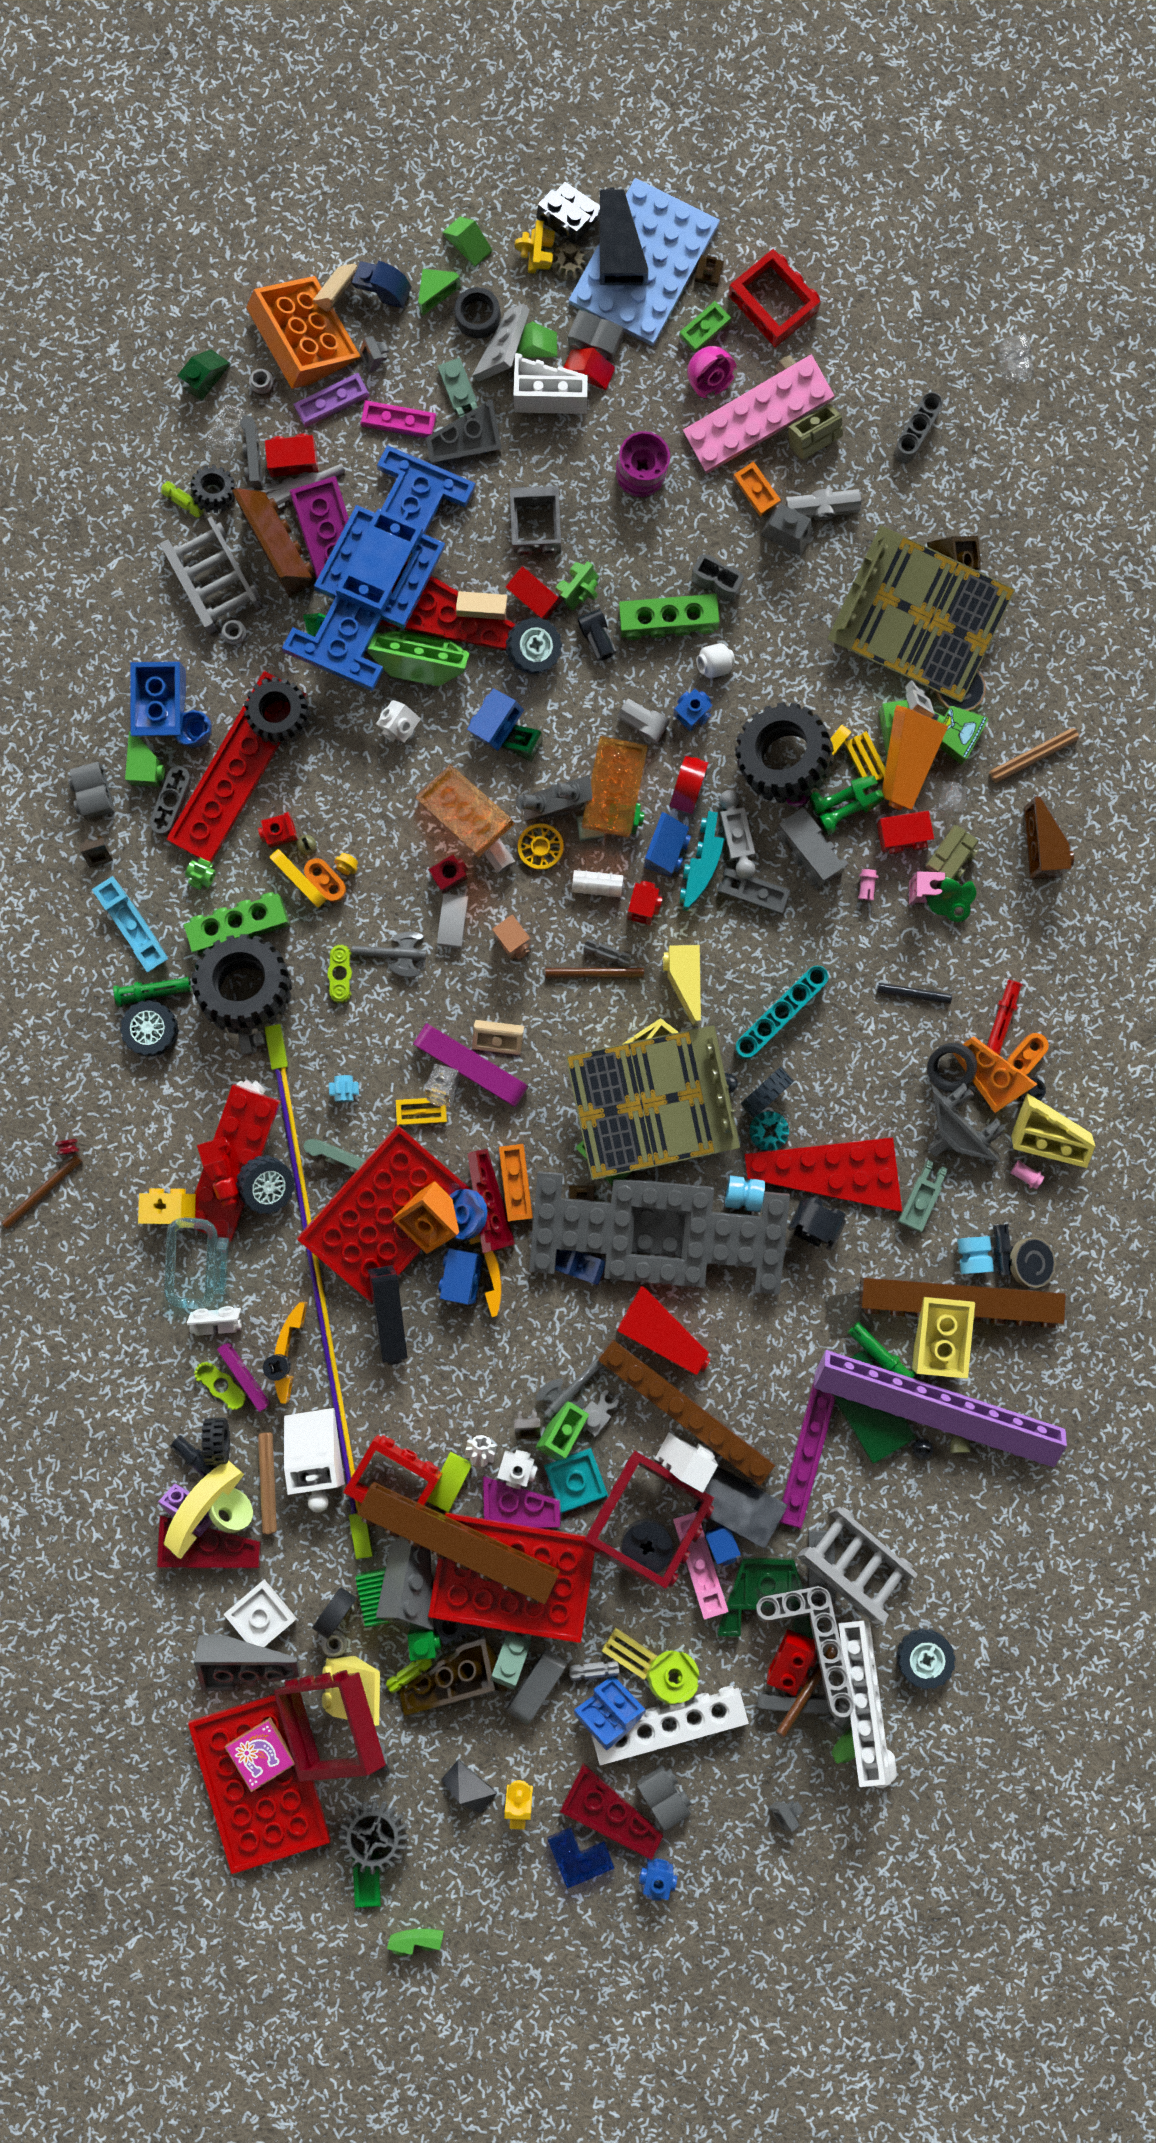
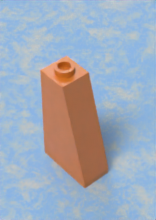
[882,705,948,810]

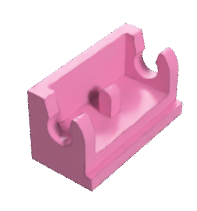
[909,872,945,905]

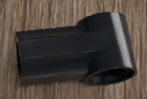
[577,608,617,662]

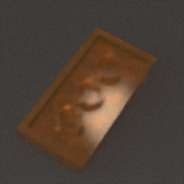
[581,736,648,838]
[415,764,515,858]

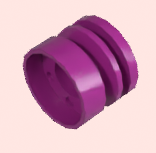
[615,431,670,497]

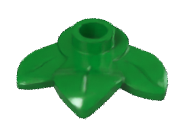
[926,877,977,922]

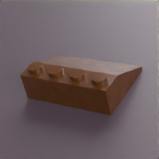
[232,488,315,597]

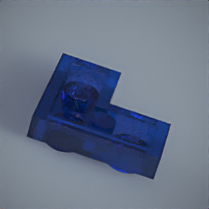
[547,1827,615,1889]

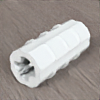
[572,870,623,897]

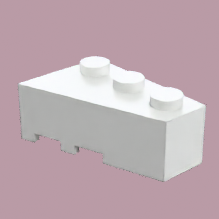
[514,353,587,414]
[655,1432,718,1493]

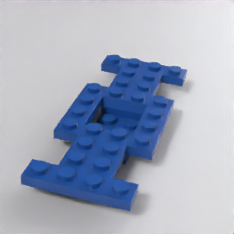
[282,445,475,691]

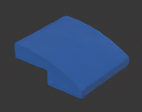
[574,1676,646,1751]

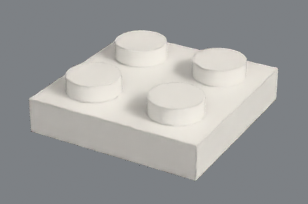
[224,1579,297,1647]

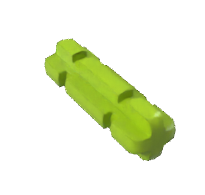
[161,481,205,518]
[386,1659,432,1693]

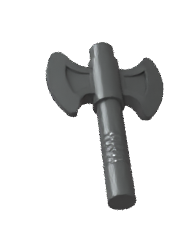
[352,931,426,977]
[536,1358,603,1419]

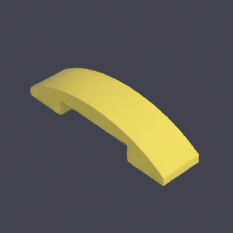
[164,1461,244,1559]

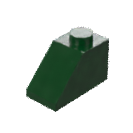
[177,349,231,402]

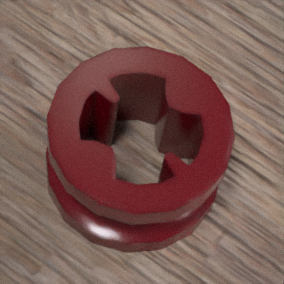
[55,1139,79,1155]

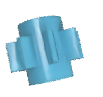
[329,1075,359,1102]

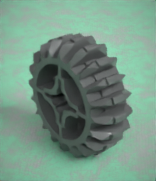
[339,1799,409,1874]

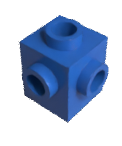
[673,689,712,732]
[639,1859,677,1901]

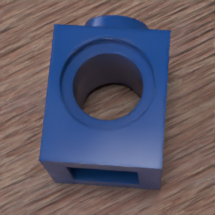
[704,1525,741,1566]

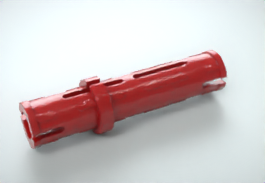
[987,980,1023,1055]

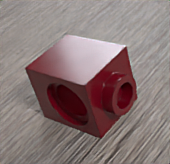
[428,854,468,894]

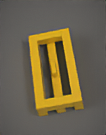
[844,731,885,781]
[396,1097,447,1125]

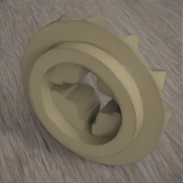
[552,242,589,281]

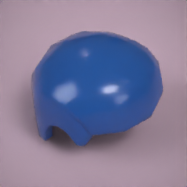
[174,710,212,748]

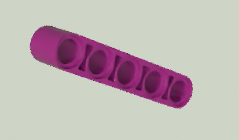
[413,1023,529,1107]

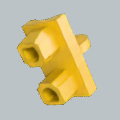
[515,220,555,273]
[504,1780,533,1830]

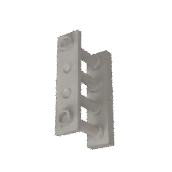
[160,516,261,634]
[797,1507,918,1624]

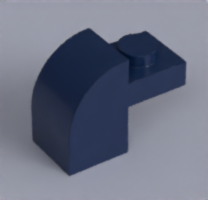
[352,260,412,308]

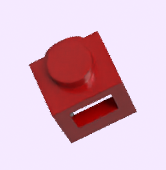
[258,812,298,848]

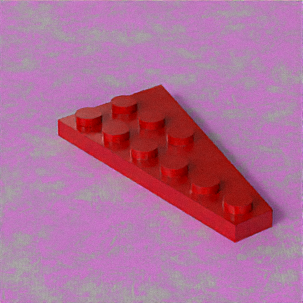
[379,561,516,651]
[744,1137,902,1212]

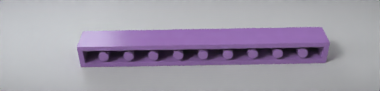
[814,1350,1067,1467]

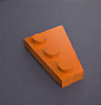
[953,1037,1037,1113]

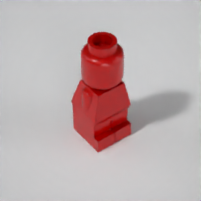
[197,1136,238,1206]

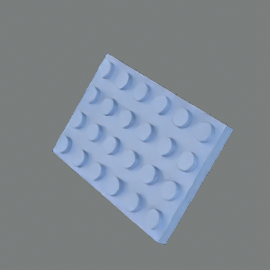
[569,178,720,346]

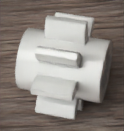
[464,1435,496,1467]

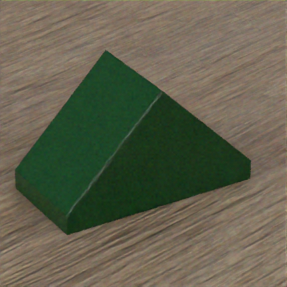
[501,725,543,762]

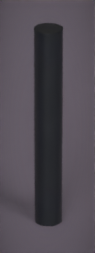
[877,983,952,1004]

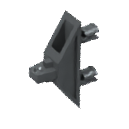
[516,775,592,821]
[928,1083,1007,1162]

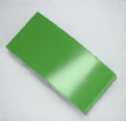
[831,1726,855,1764]
[387,1929,444,1956]

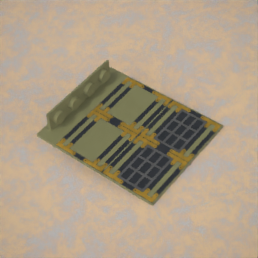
[827,525,1015,702]
[566,1025,740,1180]

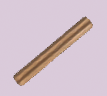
[989,728,1079,783]
[258,1432,277,1534]

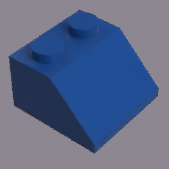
[643,812,691,877]

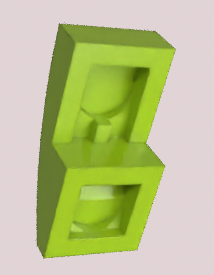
[427,1452,472,1512]

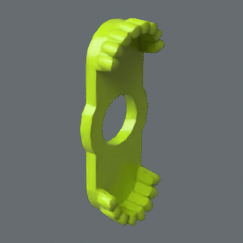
[327,945,352,1004]
[194,1362,246,1410]

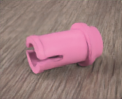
[858,869,879,901]
[1010,1160,1044,1189]

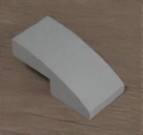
[437,894,468,949]

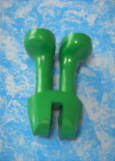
[809,776,885,836]

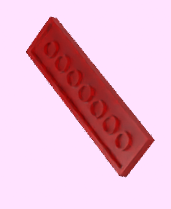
[166,671,308,863]

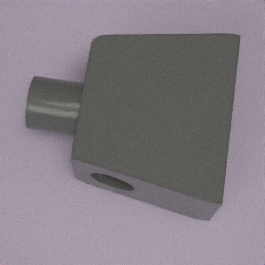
[760,504,812,556]

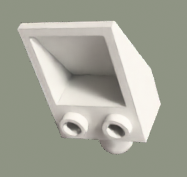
[284,1408,345,1513]

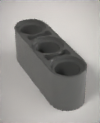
[894,392,943,463]
[505,1648,568,1725]

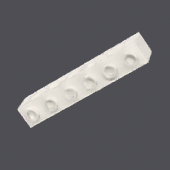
[839,1621,891,1787]
[592,1686,749,1765]

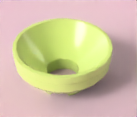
[208,1488,253,1533]

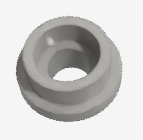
[249,369,274,394]
[222,620,246,645]
[321,1630,347,1657]

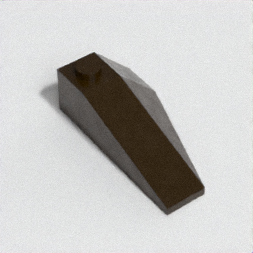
[399,1638,507,1716]

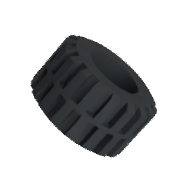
[244,677,310,746]

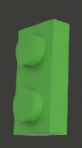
[679,301,731,353]

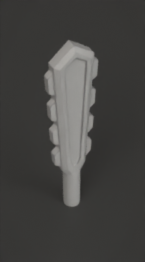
[255,463,345,509]

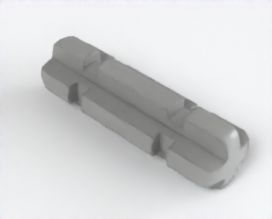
[569,1660,619,1681]

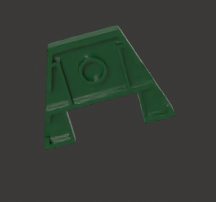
[717,1557,814,1638]

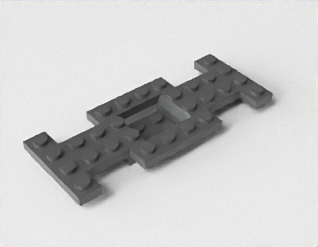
[529,1171,790,1295]

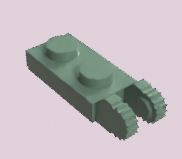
[438,358,478,418]
[304,1138,366,1173]
[897,1160,947,1233]
[490,1631,532,1690]

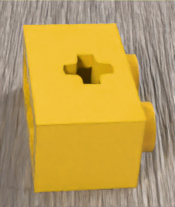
[138,1188,196,1224]

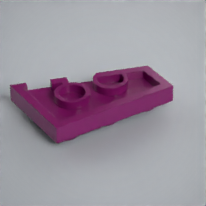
[483,1476,561,1527]

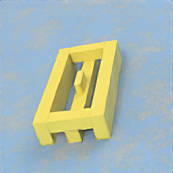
[602,1628,657,1680]

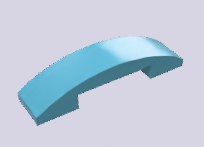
[92,876,168,972]

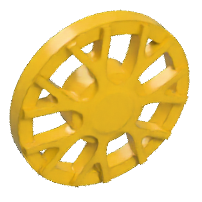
[518,824,564,870]

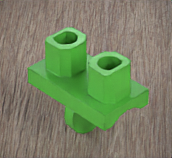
[555,561,599,611]

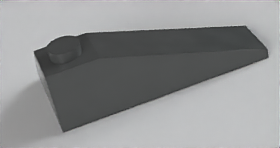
[194,1634,300,1691]

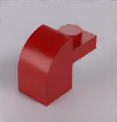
[669,755,709,814]

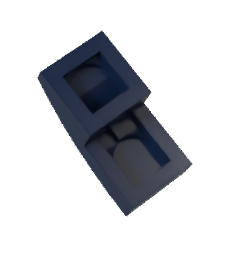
[555,1249,606,1285]

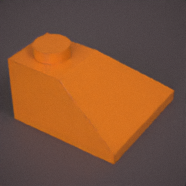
[393,1182,459,1254]

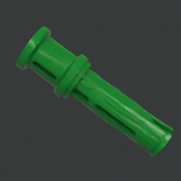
[113,977,192,1008]
[847,1322,915,1378]

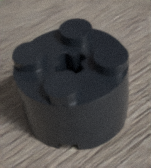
[787,1197,846,1250]
[621,1518,673,1573]

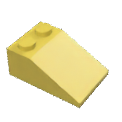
[663,945,701,1026]
[912,1297,975,1379]
[322,1656,380,1726]

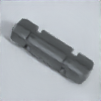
[583,939,631,968]

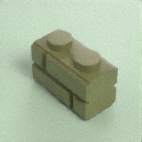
[788,404,843,459]
[924,825,979,882]

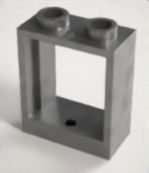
[510,486,561,556]

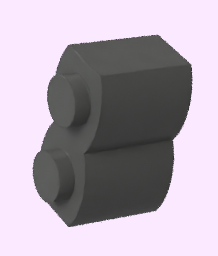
[568,310,624,361]
[691,554,744,602]
[68,762,115,820]
[637,1765,692,1831]

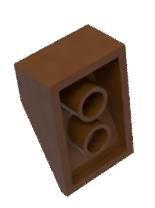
[1024,796,1074,880]

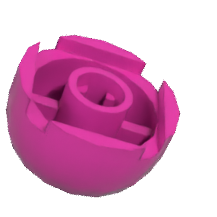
[687,346,737,398]

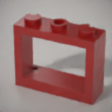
[728,248,821,348]
[343,1435,443,1505]

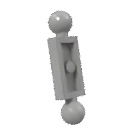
[720,790,755,879]

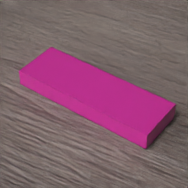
[360,400,437,438]

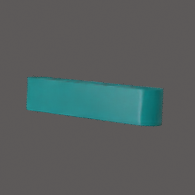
[734,965,829,1060]

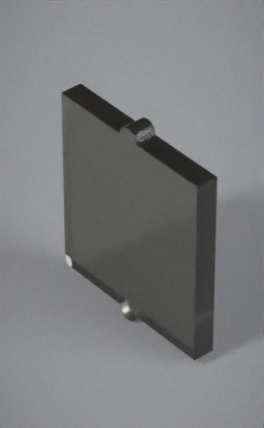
[824,1291,874,1338]

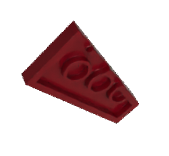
[467,1149,515,1253]
[157,1515,261,1568]
[560,1763,663,1860]

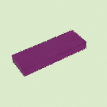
[217,1343,270,1412]

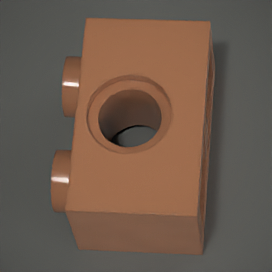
[492,914,532,960]

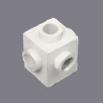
[376,700,421,743]
[497,1450,537,1489]

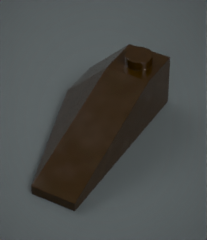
[927,536,981,569]

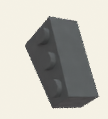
[776,808,849,889]
[376,1540,433,1630]

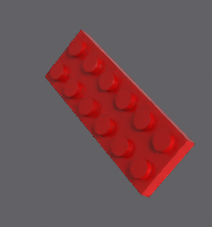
[184,1084,281,1242]

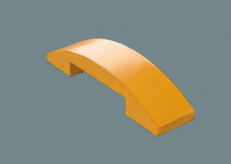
[469,1233,502,1317]
[273,1302,308,1404]

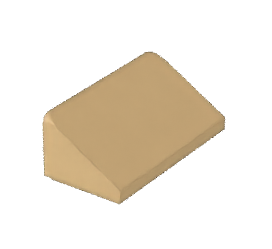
[313,264,357,312]
[456,591,507,620]
[472,1020,524,1055]

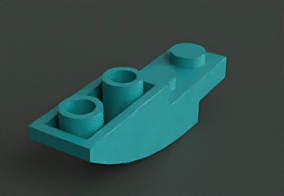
[679,811,724,911]

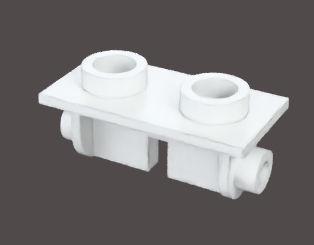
[187,1306,242,1336]

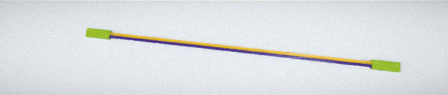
[265,1024,373,1559]

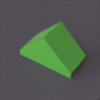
[442,216,492,267]
[418,269,461,315]
[514,322,557,358]

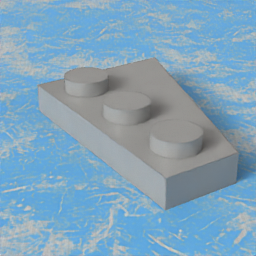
[472,303,530,382]

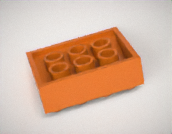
[246,276,361,389]

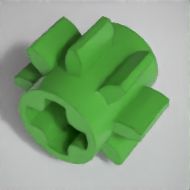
[185,857,216,890]

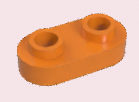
[304,858,346,902]
[1006,1033,1049,1075]

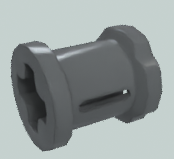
[825,1700,851,1736]

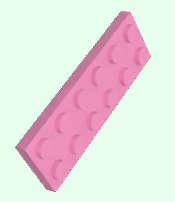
[683,354,835,474]

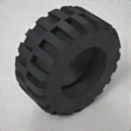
[735,702,834,803]
[192,934,292,1034]

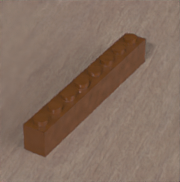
[859,1277,1066,1328]
[598,1339,775,1486]
[357,1482,560,1604]

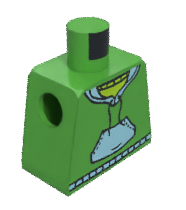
[931,706,988,764]

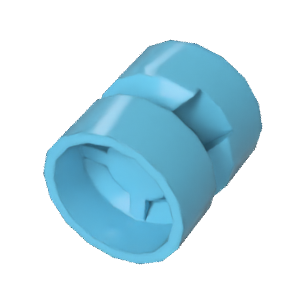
[725,1175,765,1213]
[957,1236,994,1274]

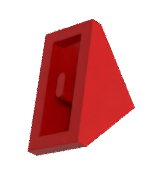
[563,348,615,390]

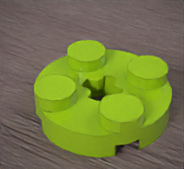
[646,1651,699,1705]

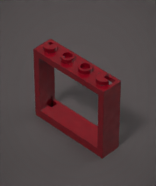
[582,1450,715,1592]
[274,1670,386,1782]

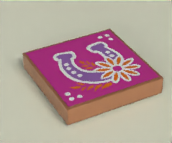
[225,1717,295,1792]

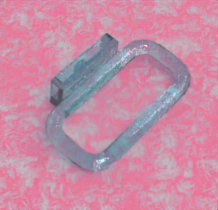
[164,1218,229,1309]

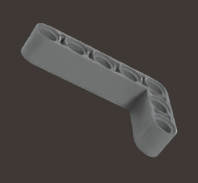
[756,1587,854,1719]

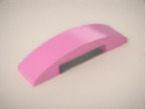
[673,1512,728,1619]

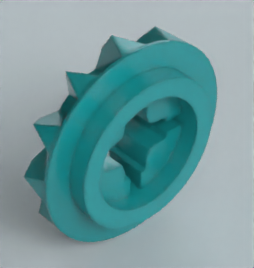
[749,1111,789,1151]

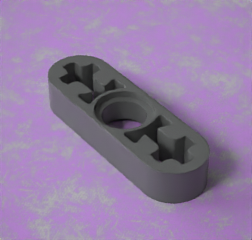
[150,766,192,835]
[757,1691,831,1714]

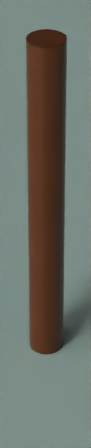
[545,967,644,978]
[1,1155,83,1229]
[776,1646,837,1738]

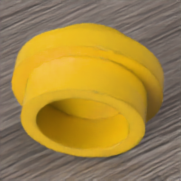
[334,853,358,875]

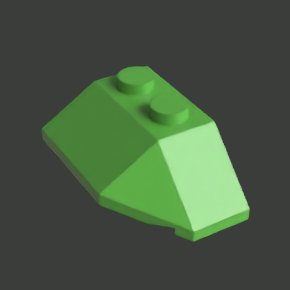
[368,631,470,686]

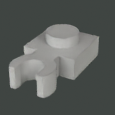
[905,680,935,718]
[583,1389,619,1436]

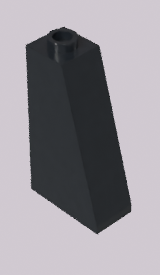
[600,187,648,285]
[367,1265,408,1365]

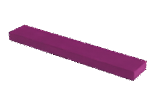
[779,1376,835,1529]

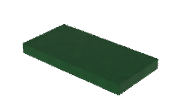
[832,1350,916,1464]

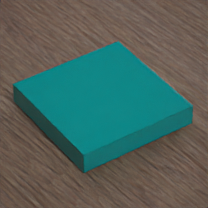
[544,1448,608,1514]

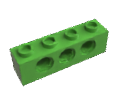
[619,594,719,640]
[183,892,290,955]

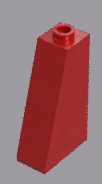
[617,1286,710,1375]

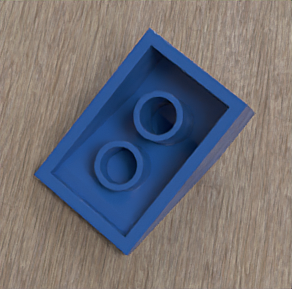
[130,662,186,737]

